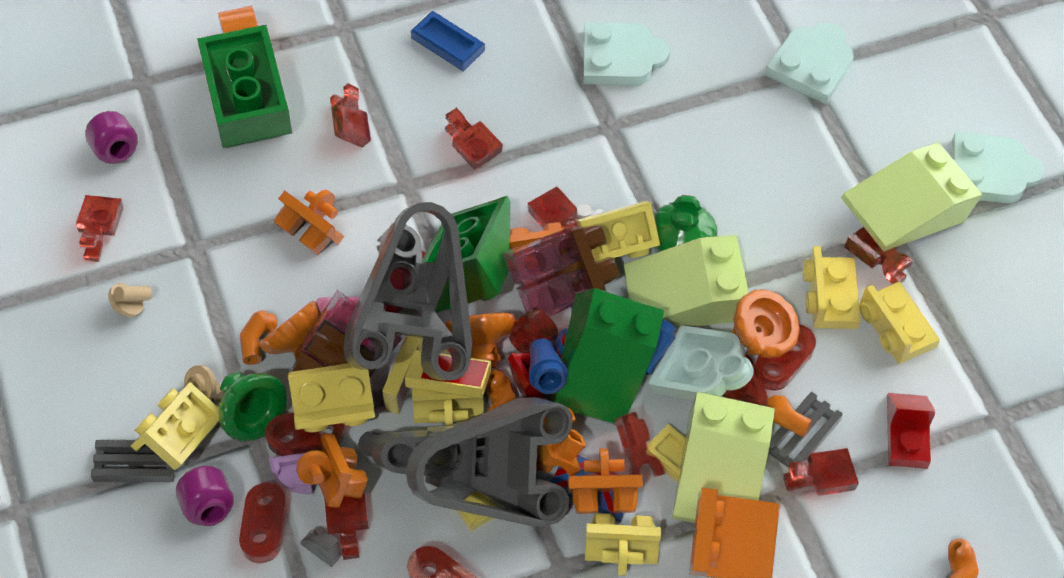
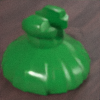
[653,195,717,252]
[218,372,287,442]

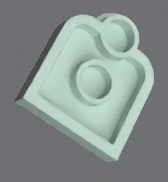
[583,22,670,86]
[765,23,853,104]
[952,131,1044,204]
[648,325,754,401]

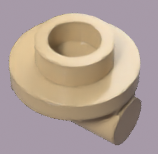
[108,283,152,318]
[184,365,225,402]

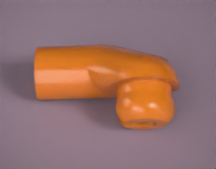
[240,310,277,365]
[486,370,516,412]
[765,395,812,438]
[948,538,979,578]

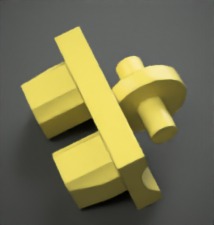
[412,388,484,426]
[585,513,661,576]

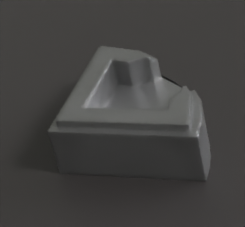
[300,530,341,567]

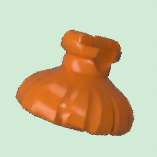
[731,289,800,358]
[259,301,321,356]
[444,312,515,368]

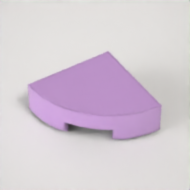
[269,453,313,494]

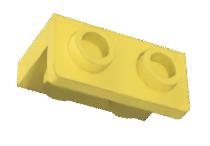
[577,201,660,262]
[803,246,861,329]
[859,282,940,364]
[288,363,375,432]
[131,382,219,470]

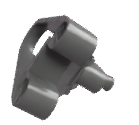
[343,202,472,380]
[358,397,573,527]

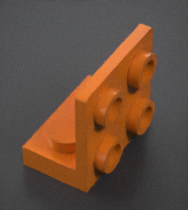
[689,487,780,578]

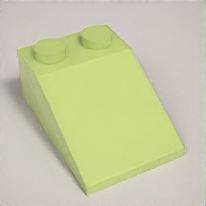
[841,142,982,251]
[623,235,749,328]
[672,392,775,523]

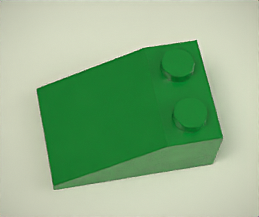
[197,24,292,148]
[422,196,510,313]
[551,288,665,426]

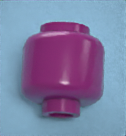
[85,111,138,164]
[176,466,234,526]

